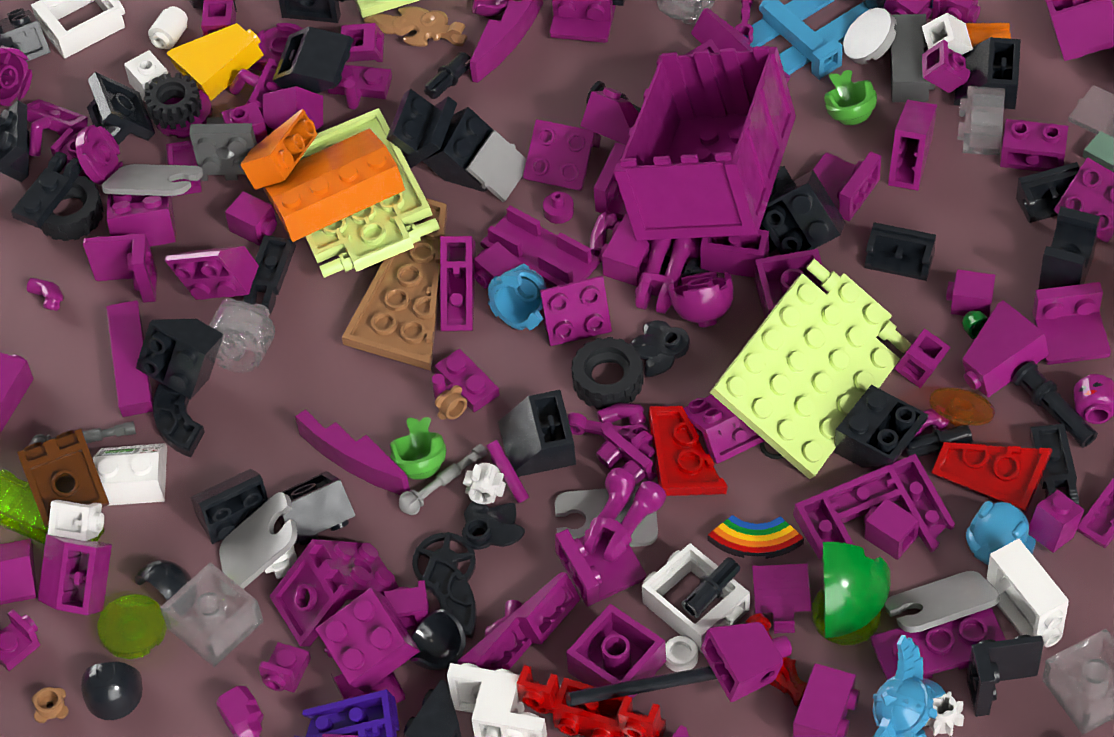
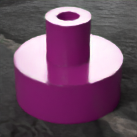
[543,191,574,224]

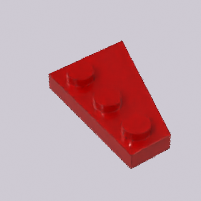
[648,406,728,496]
[931,442,1053,513]

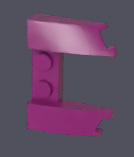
[793,454,955,563]

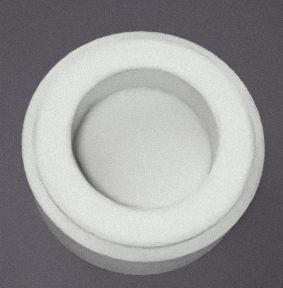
[665,636,698,672]

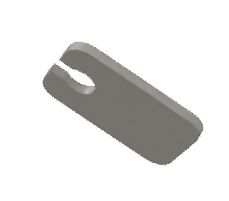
[102,164,203,196]
[555,486,658,547]
[219,492,297,593]
[885,571,1000,633]

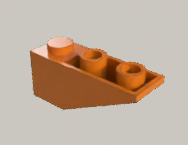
[240,109,318,190]

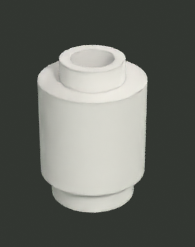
[148,6,188,49]

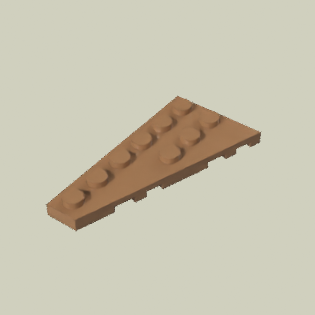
[342,198,448,371]

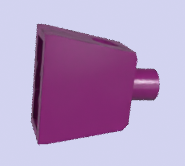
[700,622,792,702]

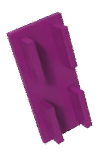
[480,205,601,287]
[870,608,1006,680]

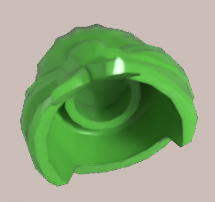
[824,70,877,126]
[390,417,447,480]

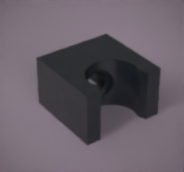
[1038,206,1100,290]

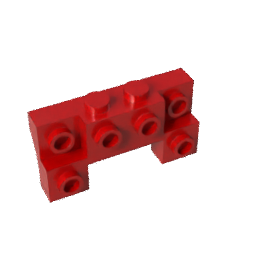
[516,665,666,737]

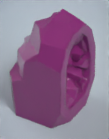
[216,686,264,737]

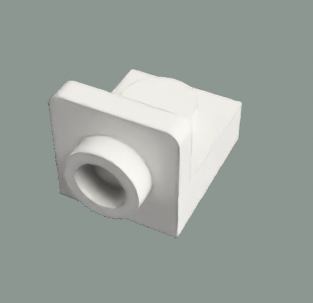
[48,500,104,541]

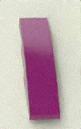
[470,0,543,83]
[295,409,410,495]

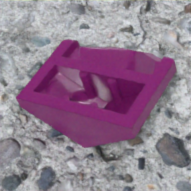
[0,538,37,605]

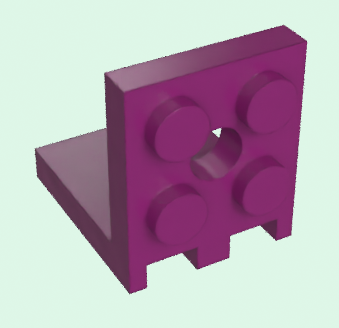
[269,539,399,647]

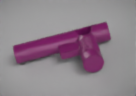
[486,440,530,504]

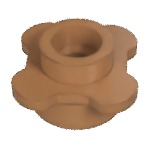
[435,385,467,420]
[32,687,69,723]

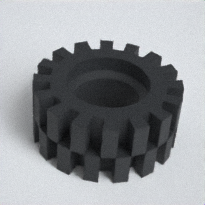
[144,73,202,130]

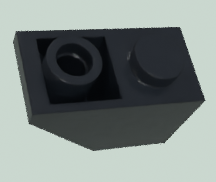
[404,679,461,737]

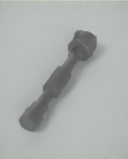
[30,421,136,445]

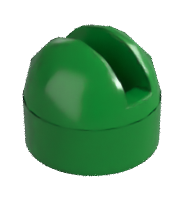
[962,311,988,339]

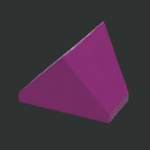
[263,86,323,130]

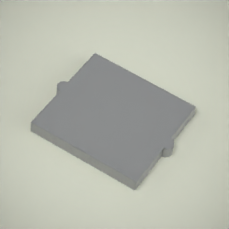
[466,130,527,202]

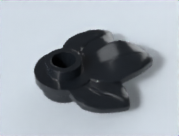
[631,320,690,377]
[462,501,525,550]

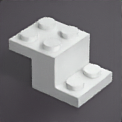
[447,663,547,737]

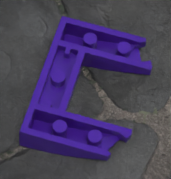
[294,689,400,737]

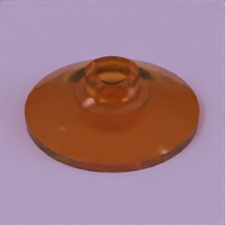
[929,388,995,426]

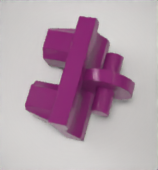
[596,427,657,484]

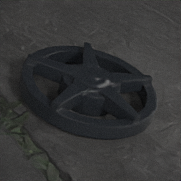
[412,532,476,582]

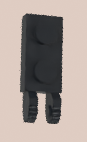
[11,151,82,228]
[243,235,296,314]
[1030,424,1079,505]

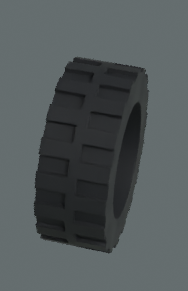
[40,174,104,241]
[571,337,644,410]

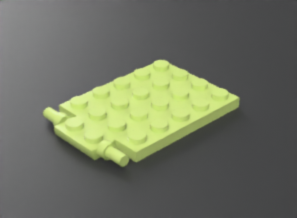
[300,108,440,278]
[709,259,911,479]

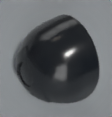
[135,560,194,615]
[409,609,466,671]
[81,662,143,720]

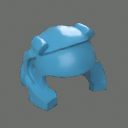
[488,264,547,331]
[966,501,1036,565]

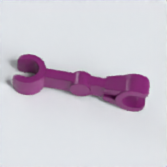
[735,0,753,43]
[568,412,649,442]

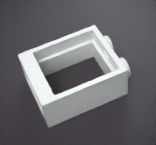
[31,0,125,59]
[987,539,1069,647]
[642,543,750,653]

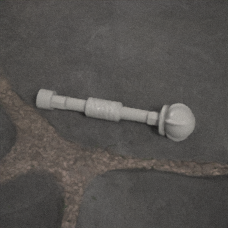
[399,444,488,515]

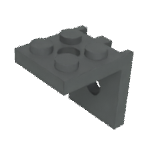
[189,117,268,181]

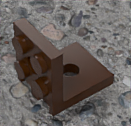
[17,428,109,528]

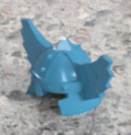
[872,635,946,737]

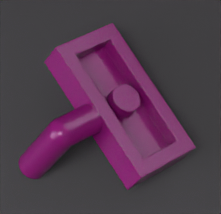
[229,57,282,117]
[328,65,392,110]
[27,99,88,156]
[432,348,500,413]

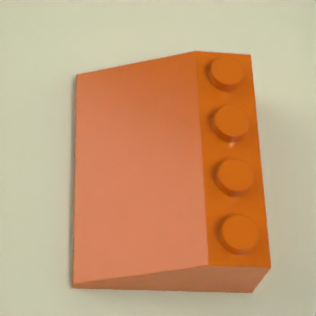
[263,128,405,242]

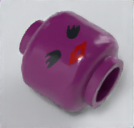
[1073,374,1114,424]

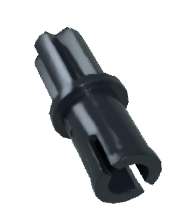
[424,52,471,99]
[905,423,973,457]
[681,557,741,618]

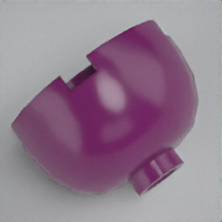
[0,46,32,106]
[668,272,734,327]

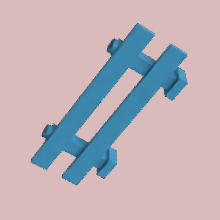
[744,0,933,80]

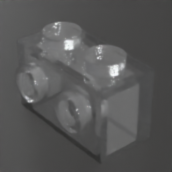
[957,86,1005,155]

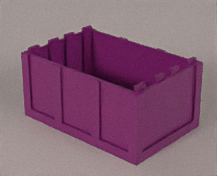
[614,46,796,240]

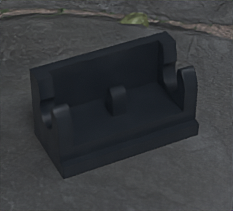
[1016,162,1080,223]
[865,222,936,281]

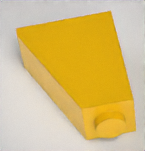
[166,23,264,101]

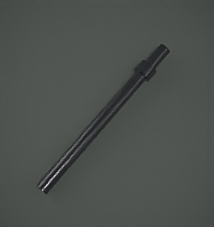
[565,666,717,707]

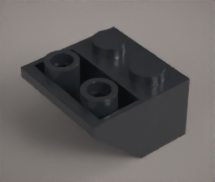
[272,27,354,93]
[954,37,1021,109]
[423,107,494,192]
[761,170,846,255]
[136,318,224,400]
[834,384,928,468]
[498,390,576,477]
[190,469,268,544]

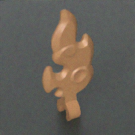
[364,6,467,47]

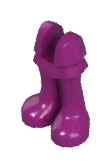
[635,238,702,314]
[583,468,666,562]

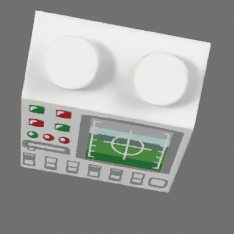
[93,443,167,506]

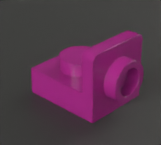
[0,609,40,671]
[258,642,311,693]

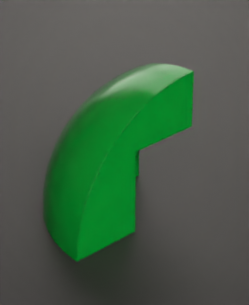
[822,542,891,638]

